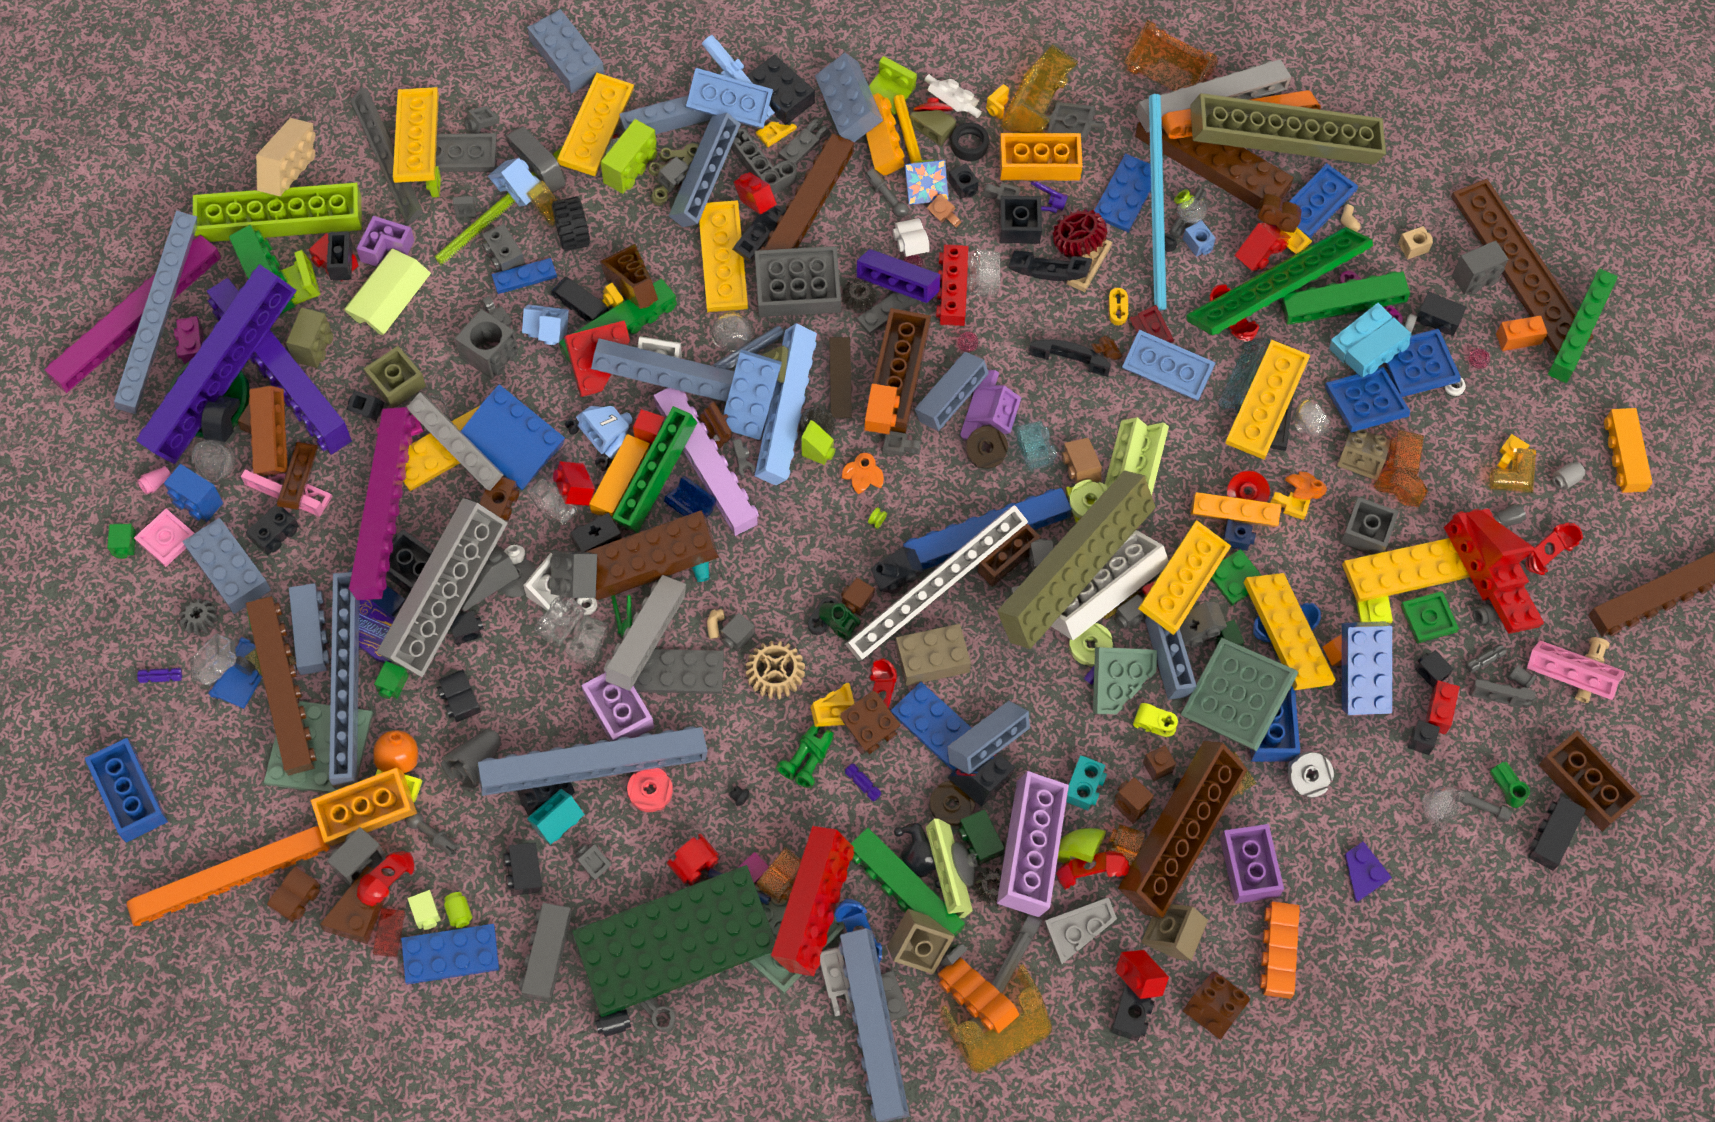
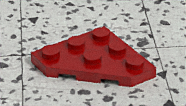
[564,320,630,397]

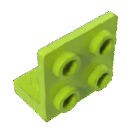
[869,56,917,115]
[280,250,321,305]

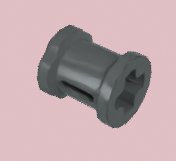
[1508,663,1538,689]

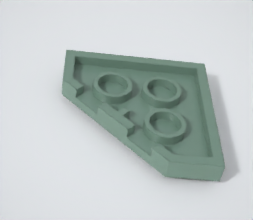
[1093,647,1157,714]

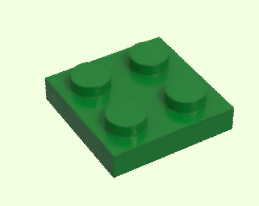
[1211,549,1262,606]
[1400,591,1459,644]

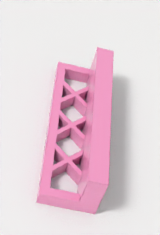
[241,469,332,517]
[1527,640,1625,700]

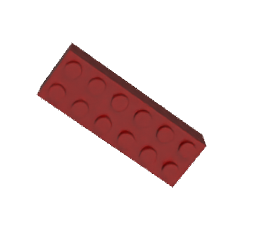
[771,826,854,977]

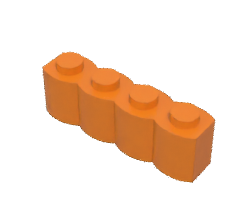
[1260,901,1300,999]
[937,957,1019,1034]

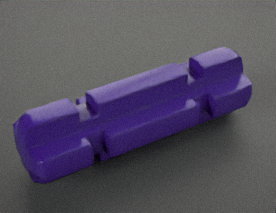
[137,668,183,683]
[845,763,881,802]

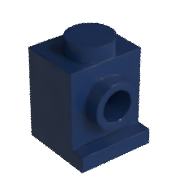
[1223,519,1256,551]

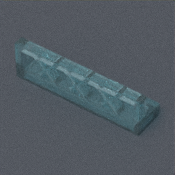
[1218,338,1271,413]

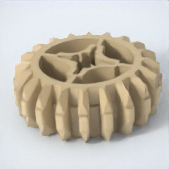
[746,641,805,700]

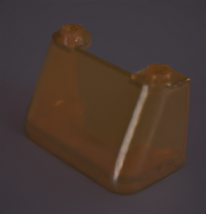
[1124,20,1218,91]

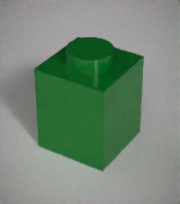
[107,524,136,559]
[374,661,409,699]

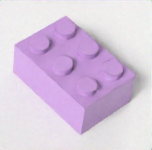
[581,672,654,741]

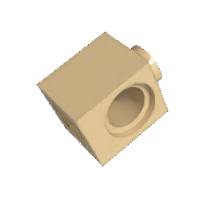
[1398,226,1433,259]

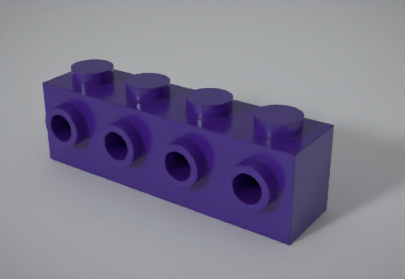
[857,249,940,303]

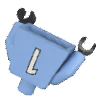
[565,406,632,471]

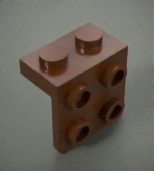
[840,691,901,755]
[1183,971,1250,1040]

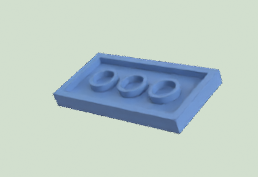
[685,68,773,129]
[1122,330,1216,401]
[723,350,782,440]

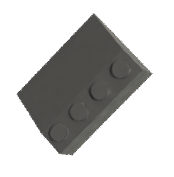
[755,246,841,317]

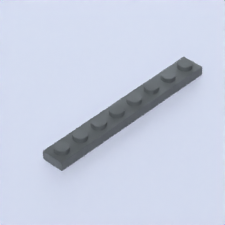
[350,87,423,224]

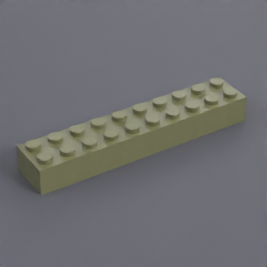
[1190,93,1386,165]
[997,470,1156,649]

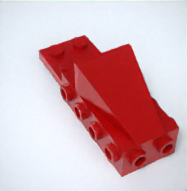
[1443,508,1544,634]

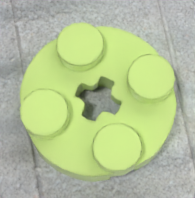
[1069,480,1108,519]
[1069,623,1113,667]

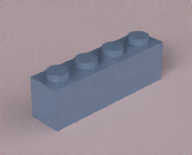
[915,352,989,431]
[289,583,330,675]
[1145,616,1197,700]
[947,701,1030,774]

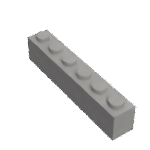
[604,575,686,691]

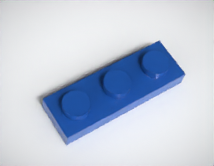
[492,258,557,294]

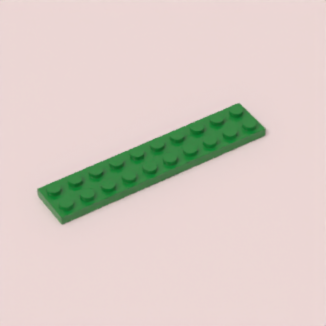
[1186,227,1373,336]

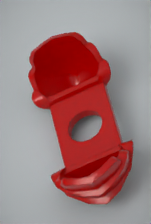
[1209,284,1259,341]
[1526,523,1583,575]
[870,658,897,708]
[357,851,415,906]
[1056,851,1130,890]

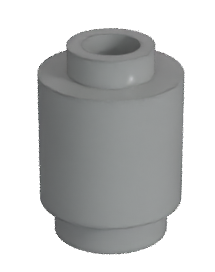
[1552,462,1585,490]

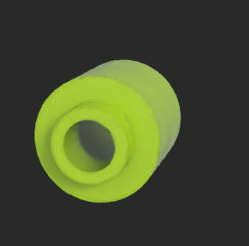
[444,892,473,928]

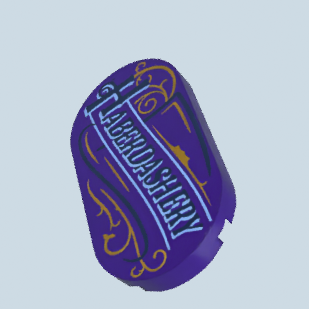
[359,600,395,663]

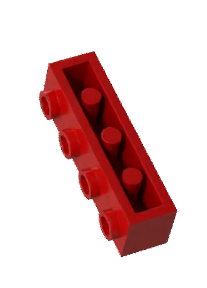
[936,244,968,326]

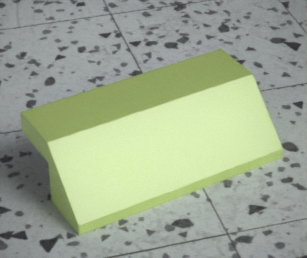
[344,248,431,335]
[1105,417,1169,495]
[926,819,973,919]

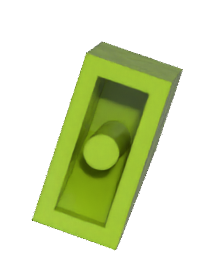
[802,420,836,465]

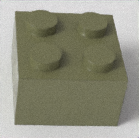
[286,307,333,368]
[364,346,426,408]

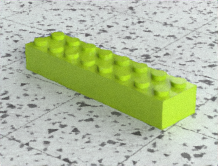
[193,183,362,242]

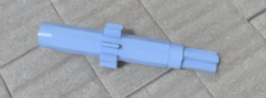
[702,35,775,120]

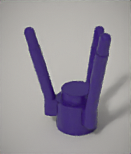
[1031,181,1068,213]

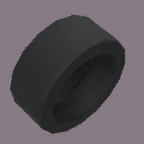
[951,122,989,161]

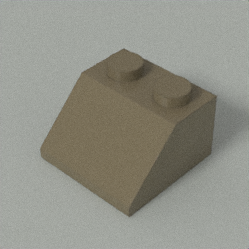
[1141,904,1208,961]
[887,909,955,974]

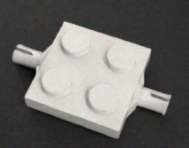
[924,74,982,118]

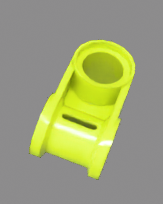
[1133,703,1178,737]

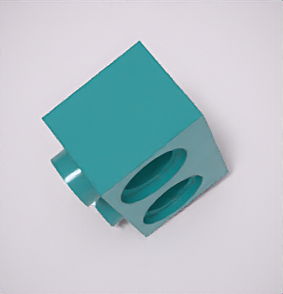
[1066,755,1107,811]

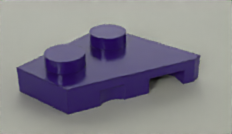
[1344,841,1392,903]

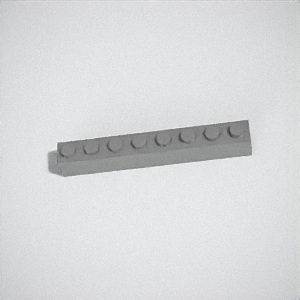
[1136,59,1291,133]

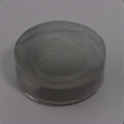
[232,656,256,676]

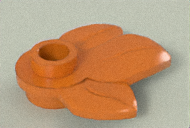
[842,453,884,494]
[1285,471,1327,500]

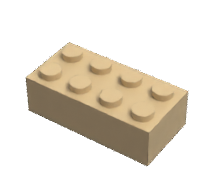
[256,118,315,196]

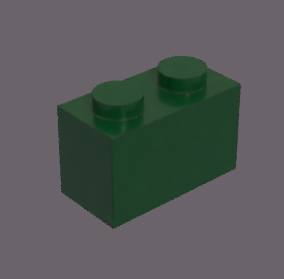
[958,809,1005,865]

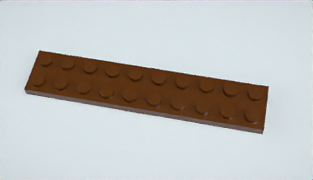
[1451,178,1594,355]

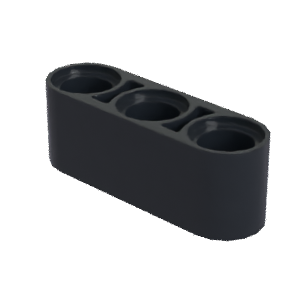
[551,277,609,322]

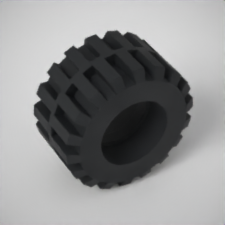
[552,196,590,252]

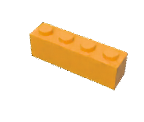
[866,93,904,176]
[1604,408,1653,493]
[589,434,650,521]
[1191,492,1281,527]

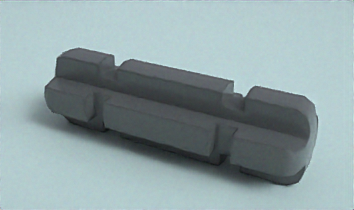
[1465,644,1506,673]

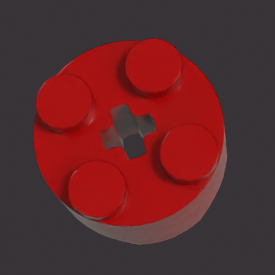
[666,833,719,886]

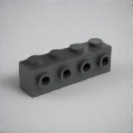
[519,903,572,1003]

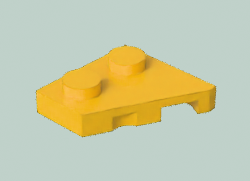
[810,683,854,727]

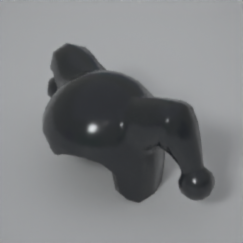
[894,823,941,889]

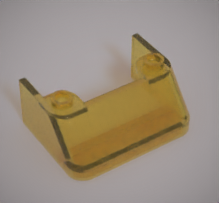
[1000,44,1078,133]
[940,964,1052,1073]

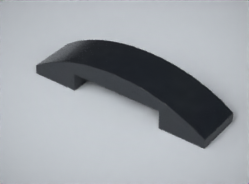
[732,205,786,261]
[1008,250,1092,281]
[1028,339,1111,377]

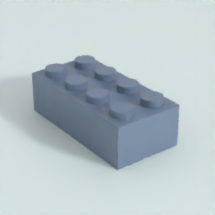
[527,9,604,94]
[815,53,883,142]
[182,518,271,614]

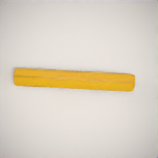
[893,94,922,163]

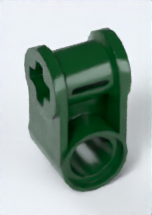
[819,603,861,641]

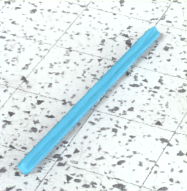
[1149,94,1167,311]

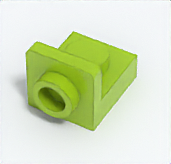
[426,166,441,197]

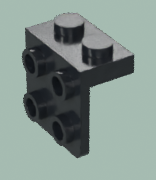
[517,782,575,815]

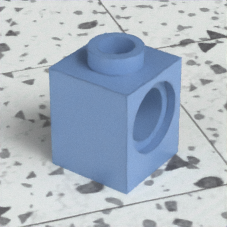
[1183,221,1216,257]

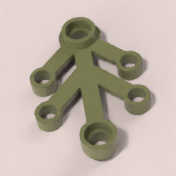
[648,143,699,206]

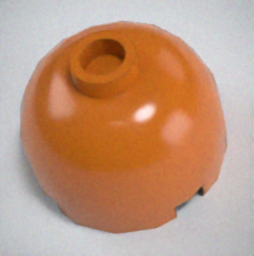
[373,730,418,773]

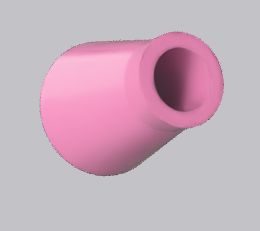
[137,466,171,494]

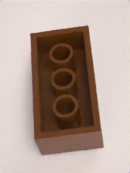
[1539,730,1642,832]

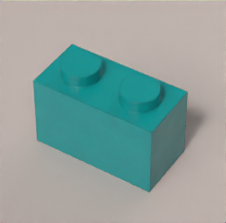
[527,789,585,845]

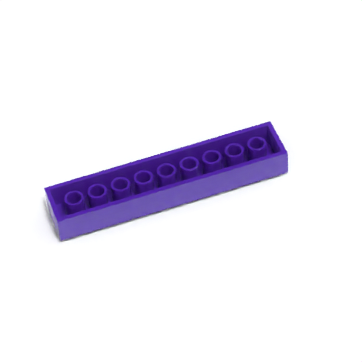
[136,264,297,464]
[207,278,352,455]

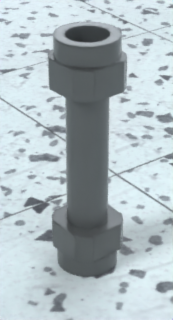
[1456,789,1513,822]

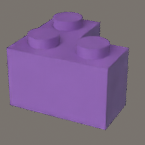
[356,216,415,267]

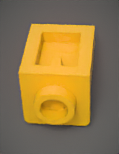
[986,84,1009,120]

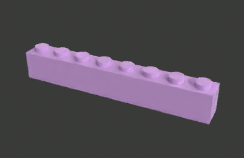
[654,388,759,536]

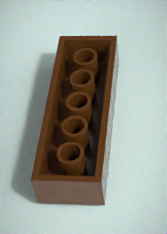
[865,308,931,434]
[587,510,719,601]

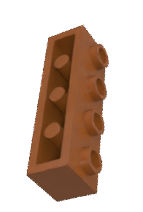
[249,386,288,476]

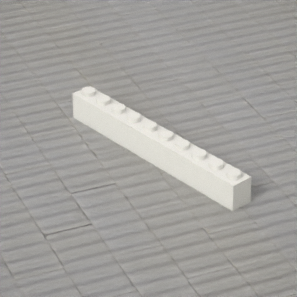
[845,505,1028,661]

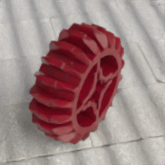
[1052,208,1107,257]

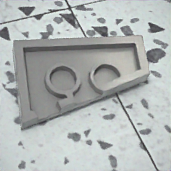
[1044,897,1117,965]

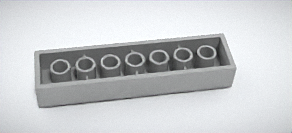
[376,498,508,677]

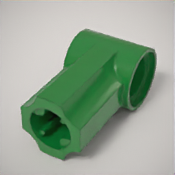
[1489,762,1530,808]

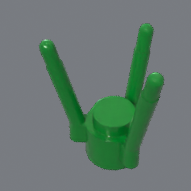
[611,595,633,639]

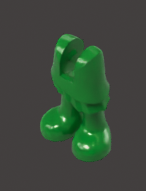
[776,724,834,788]

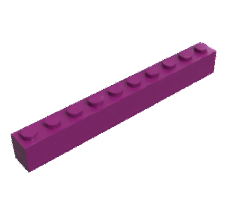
[44,235,221,393]
[349,407,415,600]

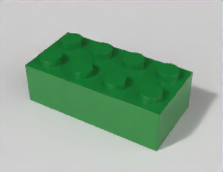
[229,225,296,315]

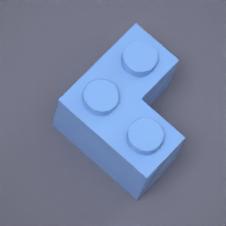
[488,158,543,207]
[522,304,569,345]

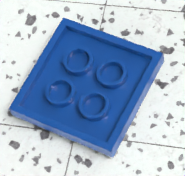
[1385,329,1461,397]
[1325,367,1410,432]

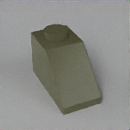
[910,110,956,146]

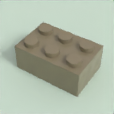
[895,624,971,686]

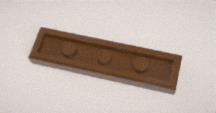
[277,442,318,510]

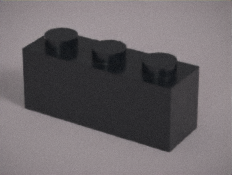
[1528,796,1586,871]

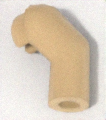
[1341,204,1360,232]
[707,609,725,639]

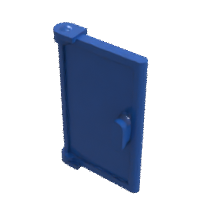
[208,637,263,709]

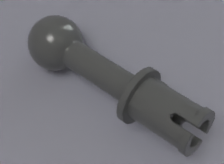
[865,168,909,217]
[405,811,460,857]

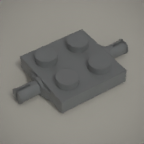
[1038,102,1105,143]

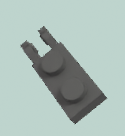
[778,119,829,165]
[1469,679,1536,708]

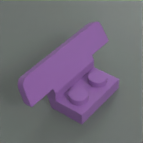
[961,370,1021,441]

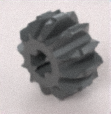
[179,598,218,636]

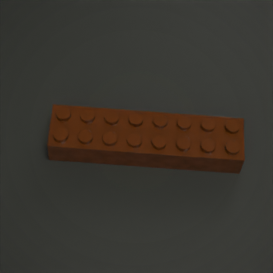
[1135,122,1294,210]
[1118,741,1248,918]

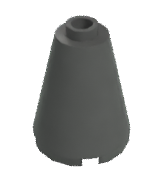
[440,730,501,791]

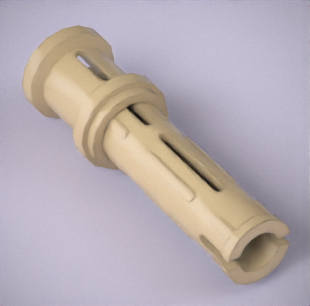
[1575,637,1610,703]

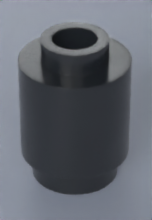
[595,1009,631,1037]

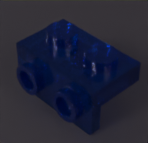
[664,476,716,518]

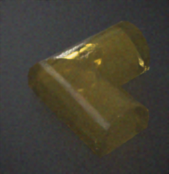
[1490,448,1536,493]

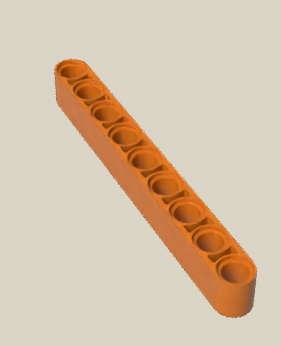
[1161,90,1321,139]
[126,826,330,926]

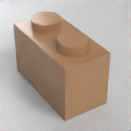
[1061,438,1102,484]

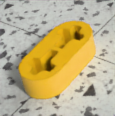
[1108,288,1128,326]

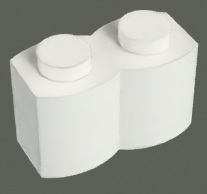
[892,218,929,256]

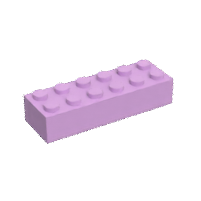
[997,771,1069,917]

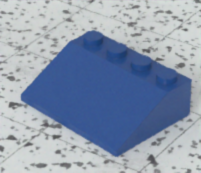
[461,384,565,490]

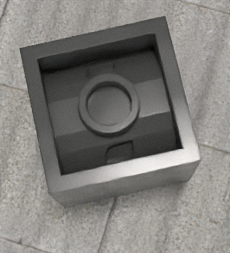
[455,309,518,379]

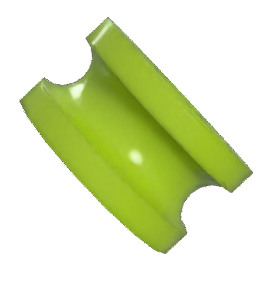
[1174,189,1194,209]
[868,507,887,529]

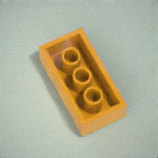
[999,133,1083,181]
[311,767,417,846]

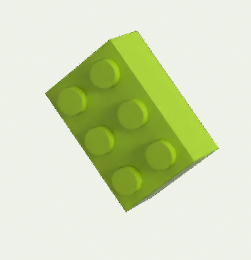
[601,119,658,194]

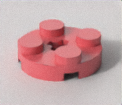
[627,768,673,812]

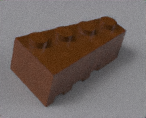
[600,244,658,309]

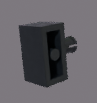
[871,547,924,594]

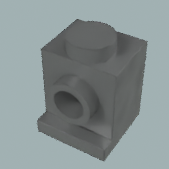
[656,156,689,193]
[1115,595,1147,629]

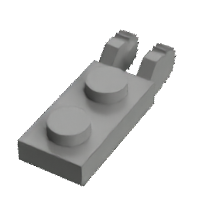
[820,947,854,1016]

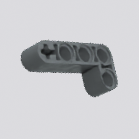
[505,126,566,195]
[731,127,797,194]

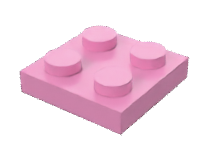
[134,509,195,567]

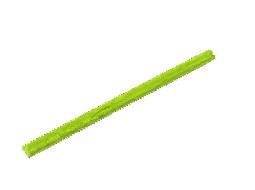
[434,146,563,265]

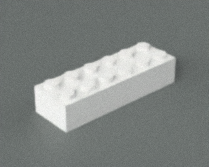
[1051,530,1169,640]

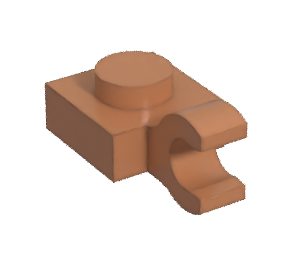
[927,193,961,227]

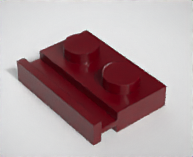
[1130,305,1174,343]

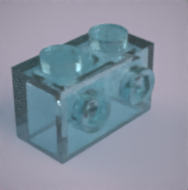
[1016,421,1056,471]

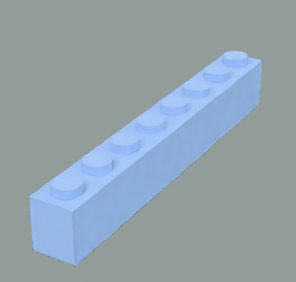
[755,323,817,485]

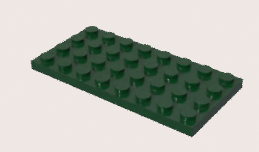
[573,865,775,1017]

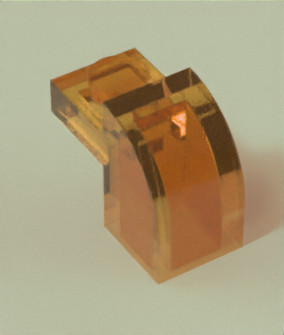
[1374,467,1428,507]

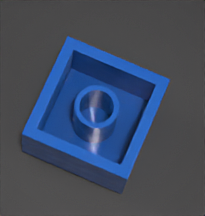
[164,464,223,522]

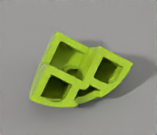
[1057,828,1106,864]

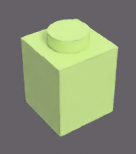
[408,890,441,930]

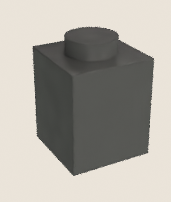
[721,613,755,652]

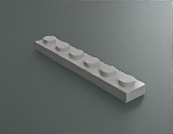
[407,392,504,490]

